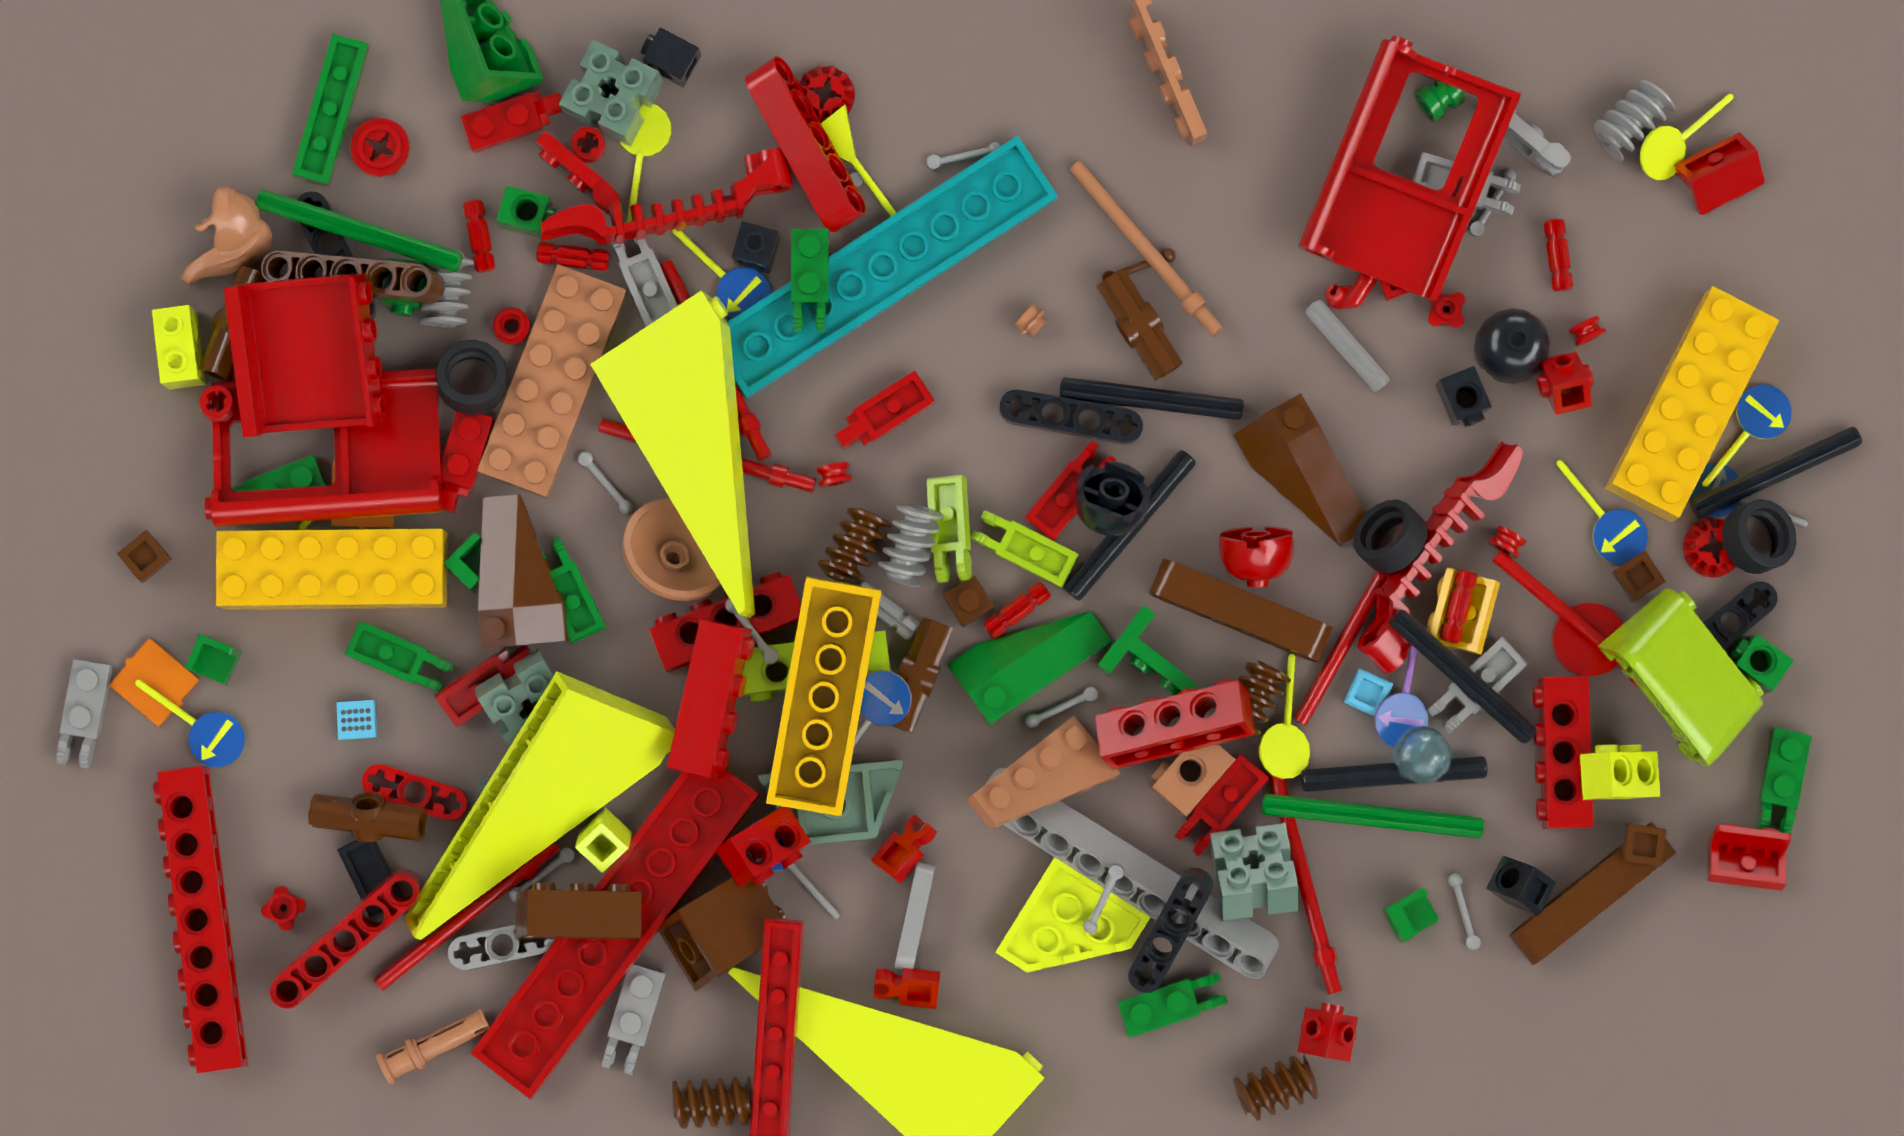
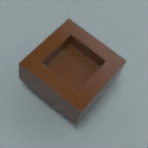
[117,530,172,583]
[1612,551,1666,603]
[943,576,995,628]
[1621,823,1667,867]

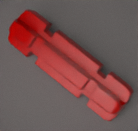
[463,200,495,273]
[1544,219,1573,292]
[536,242,610,271]
[1440,570,1478,644]
[984,582,1051,639]

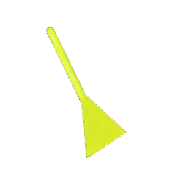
[821,105,897,217]

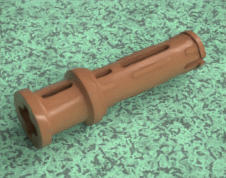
[376,1008,490,1085]

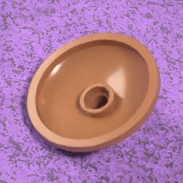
[622,498,721,601]

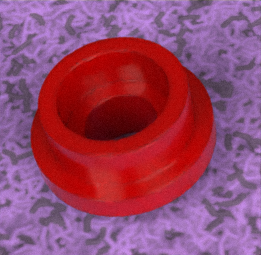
[493,307,530,345]

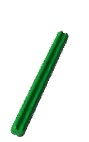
[255,189,463,272]
[1261,794,1484,838]

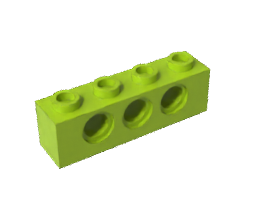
[742,630,891,702]

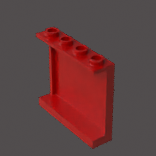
[223,273,387,438]

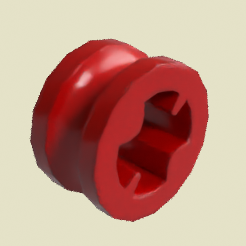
[571,127,606,163]
[1568,315,1607,347]
[199,385,236,423]
[816,461,852,487]
[1488,525,1527,559]

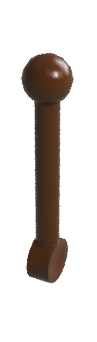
[1102,248,1176,281]

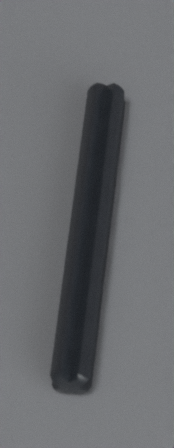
[1059,377,1244,420]
[1690,427,1862,518]
[1064,450,1196,601]
[1389,609,1537,744]
[1301,756,1488,792]

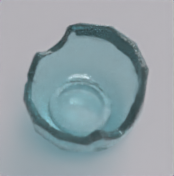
[1391,726,1452,784]

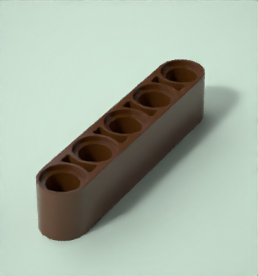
[261,250,445,304]
[1149,559,1333,663]
[1509,822,1676,966]

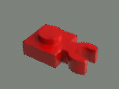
[870,814,937,884]
[873,968,941,1009]

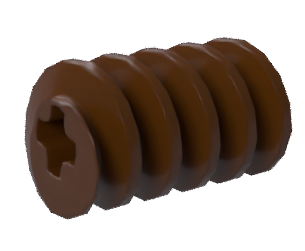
[818,508,892,584]
[1237,660,1291,745]
[1233,1053,1318,1121]
[672,1076,752,1129]

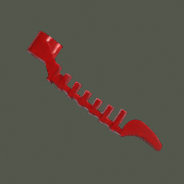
[540,148,794,245]
[1357,441,1523,674]

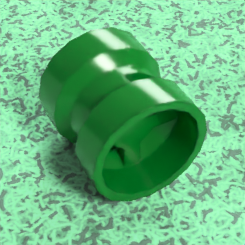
[1414,80,1465,122]

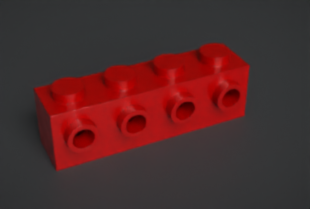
[667,619,755,778]

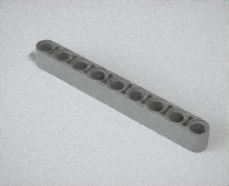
[985,768,1279,979]

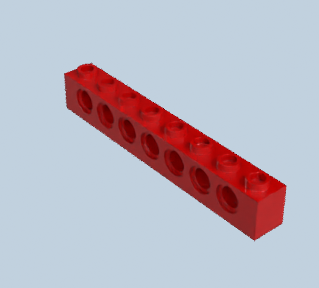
[153,766,249,1074]

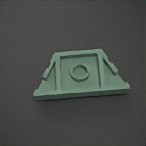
[759,759,904,846]

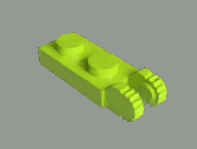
[926,475,972,583]
[970,510,1079,588]

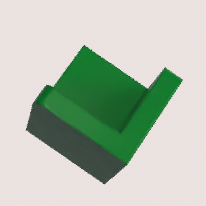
[443,532,481,593]
[185,634,242,686]
[1381,887,1439,942]

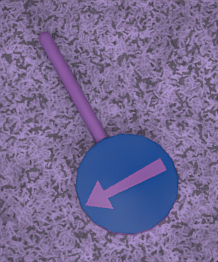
[1374,645,1428,748]

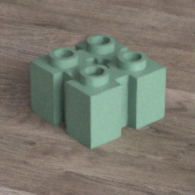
[559,39,664,147]
[474,649,555,748]
[1210,823,1298,921]

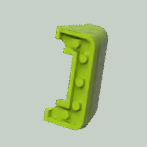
[1598,588,1764,767]

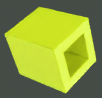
[575,807,632,873]

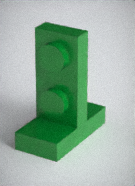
[1097,605,1197,696]

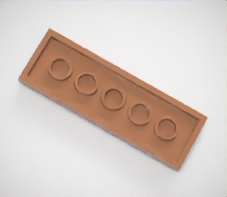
[477,264,628,499]

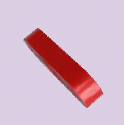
[362,764,469,821]

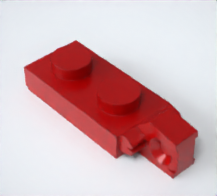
[460,92,563,153]
[835,371,935,450]
[441,412,495,514]
[434,645,532,727]

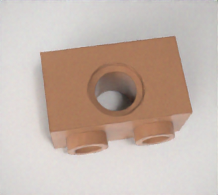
[1150,744,1235,818]

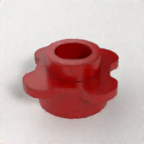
[1427,292,1465,328]
[261,886,306,931]

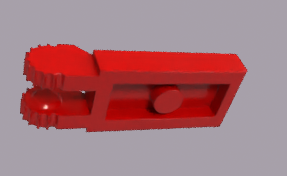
[536,131,622,215]
[1024,440,1117,541]
[1174,754,1269,856]

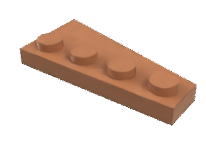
[1128,0,1207,147]
[967,716,1121,830]

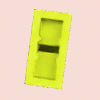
[152,305,206,390]
[1580,744,1660,800]

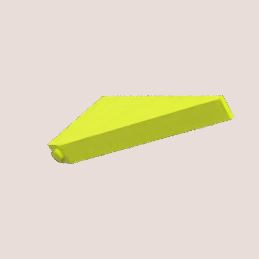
[590,290,755,618]
[404,671,675,940]
[728,967,1044,1136]

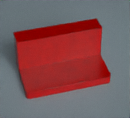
[1675,132,1765,215]

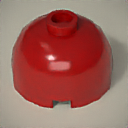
[1219,526,1294,588]

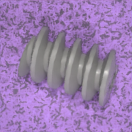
[1594,80,1676,162]
[419,250,474,328]
[878,504,944,587]

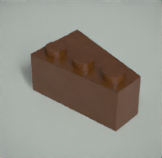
[515,883,641,940]

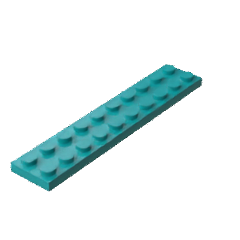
[727,136,1058,399]

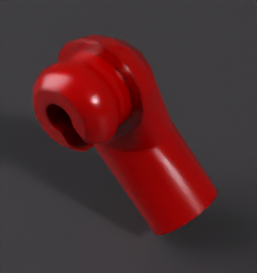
[1325,274,1377,310]

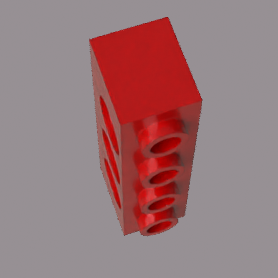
[649,571,801,673]
[1532,676,1594,829]
[1095,679,1255,770]

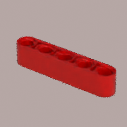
[745,56,866,233]
[269,869,421,1009]

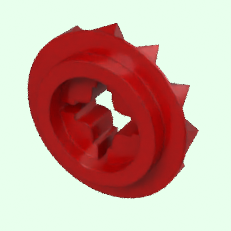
[799,65,855,123]
[350,118,411,178]
[1683,518,1736,578]

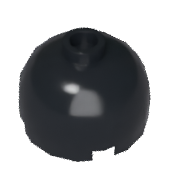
[1474,308,1550,384]
[1075,461,1152,536]

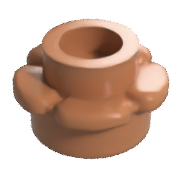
[1014,303,1047,337]

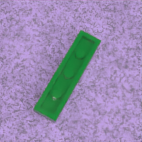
[292,33,370,186]

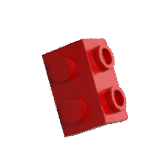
[1708,823,1791,891]

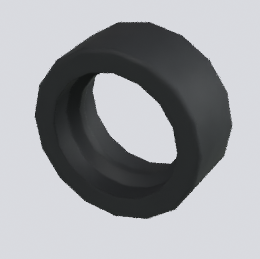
[435,340,508,415]
[1353,499,1427,573]
[1722,499,1797,574]

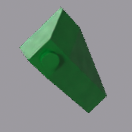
[440,0,544,102]
[947,611,1112,727]

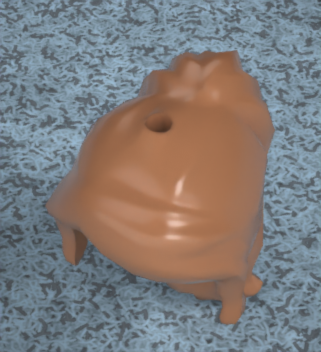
[180,185,272,286]

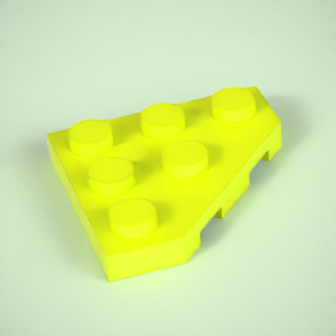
[995,857,1151,973]

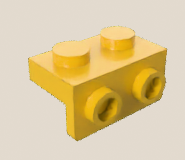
[1427,568,1500,655]

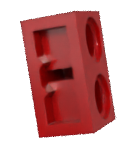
[715,806,811,888]

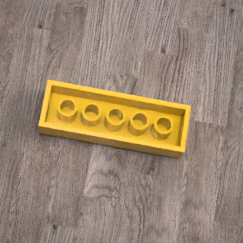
[1605,286,1779,523]
[216,529,448,610]
[766,576,881,816]

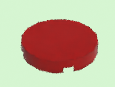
[1551,602,1623,677]

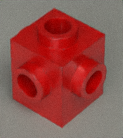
[1536,351,1594,415]
[1297,1003,1358,1062]

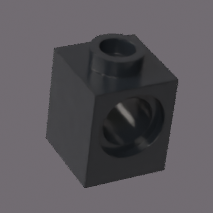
[641,27,701,88]
[732,221,780,274]
[1435,366,1492,427]
[1486,855,1556,915]

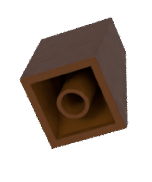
[659,877,787,992]

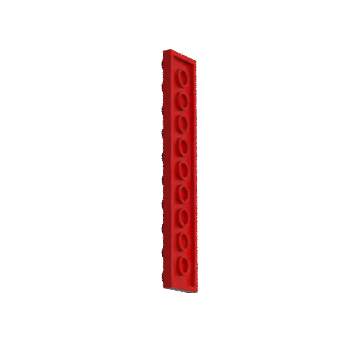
[471,770,760,1099]

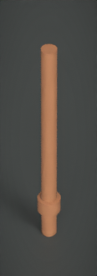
[1069,161,1223,337]

